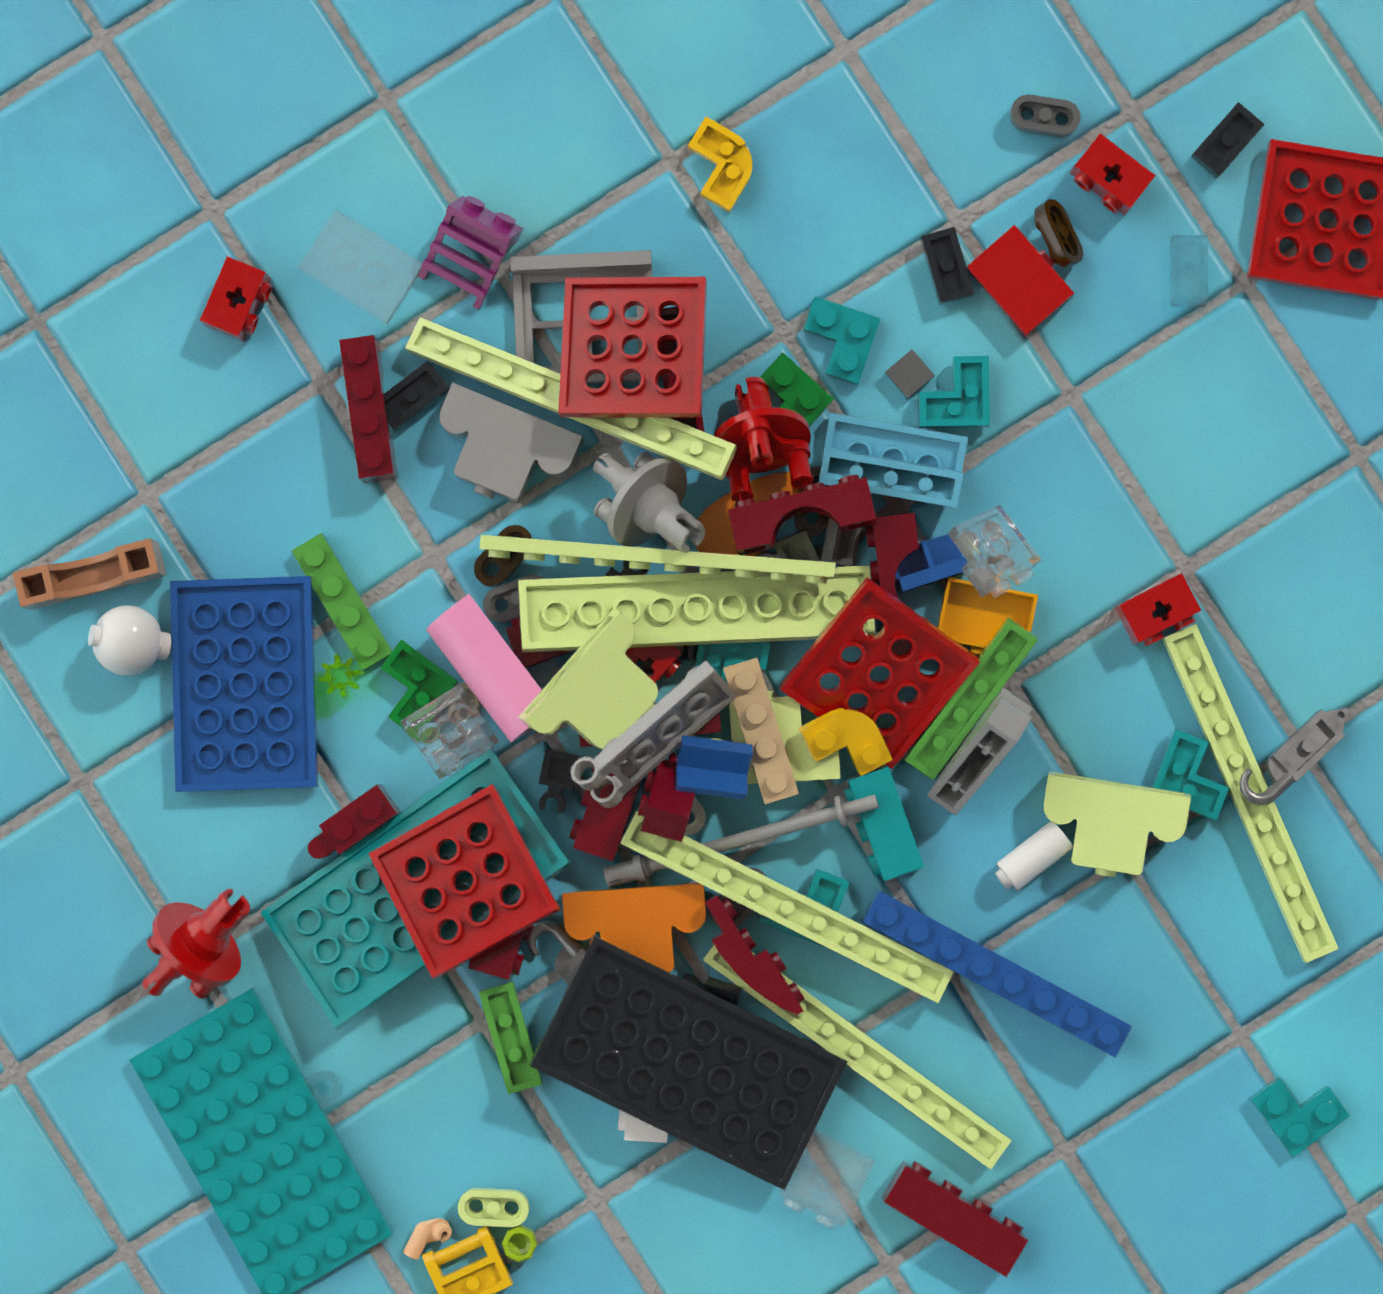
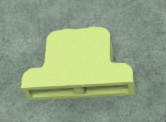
[518,610,658,749]

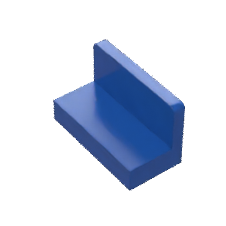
[676,735,753,799]

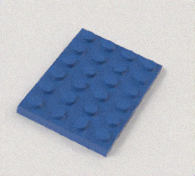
[170,576,318,792]

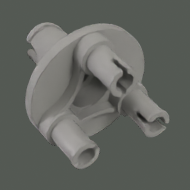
[593,452,705,552]

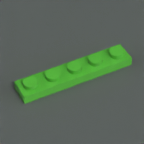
[904,617,1038,780]

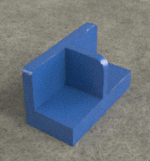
[895,533,970,594]

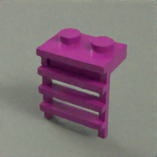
[418,196,523,310]

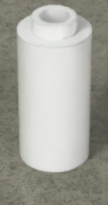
[995,821,1073,891]

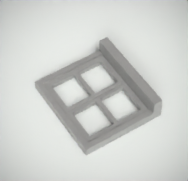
[511,250,652,384]

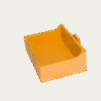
[937,577,1038,657]

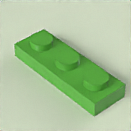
[479,981,543,1094]

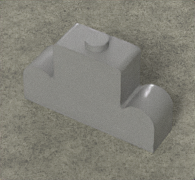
[439,382,584,502]
[927,688,1032,815]

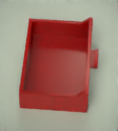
[966,225,1074,337]

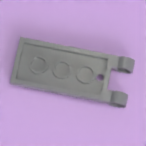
[571,661,737,808]

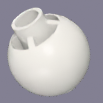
[88,605,171,676]

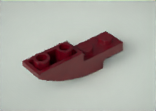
[705,894,805,1015]

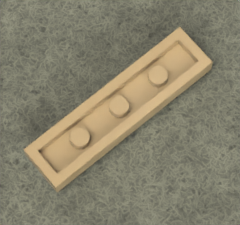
[723,658,799,804]

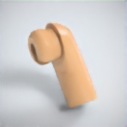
[403,1218,452,1260]

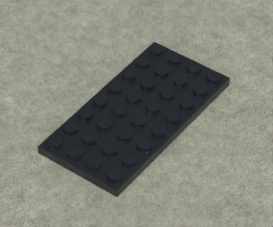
[529,935,848,1190]

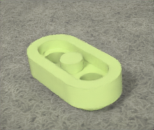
[458,1188,530,1227]

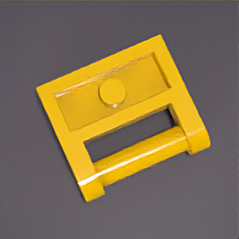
[422,1226,513,1294]

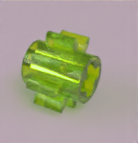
[318,654,364,698]

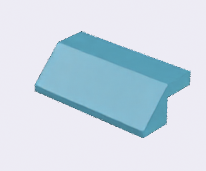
[818,412,968,508]

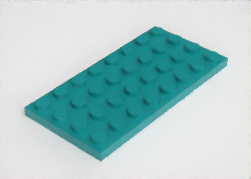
[260,749,571,1029]
[129,987,394,1294]

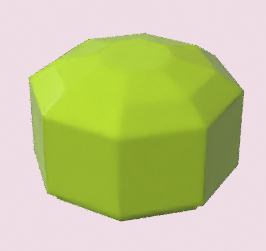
[502,1224,538,1262]

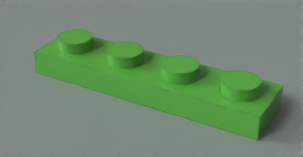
[291,533,392,671]

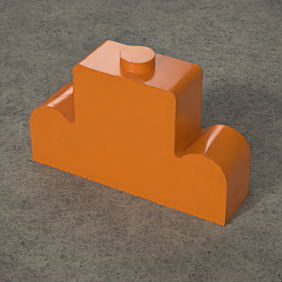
[562,883,706,972]

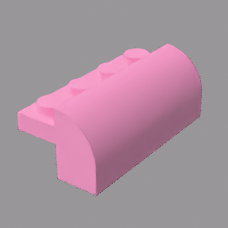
[426,594,542,743]

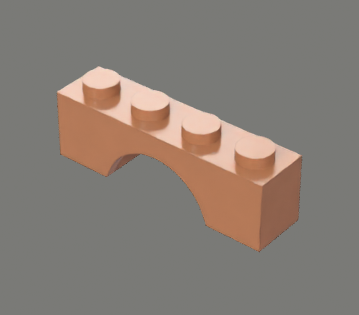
[13,538,167,610]

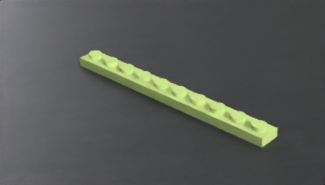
[405,317,737,481]
[479,535,836,584]
[1162,624,1339,963]
[620,811,954,1003]
[703,945,1011,1169]

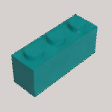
[843,766,924,881]

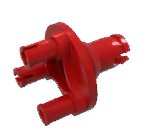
[714,377,814,503]
[142,889,250,999]

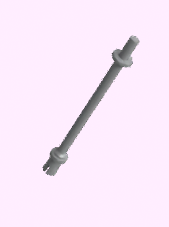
[603,795,879,889]

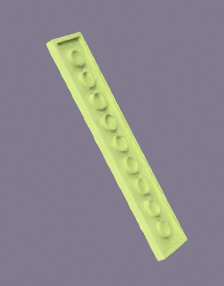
[518,566,876,652]

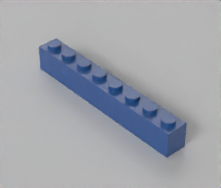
[861,890,1132,1058]

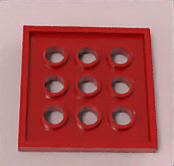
[1246,139,1383,301]
[558,277,707,417]
[780,577,980,769]
[369,784,561,980]

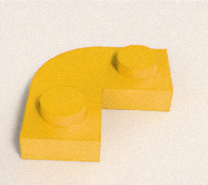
[688,116,752,213]
[798,708,892,776]

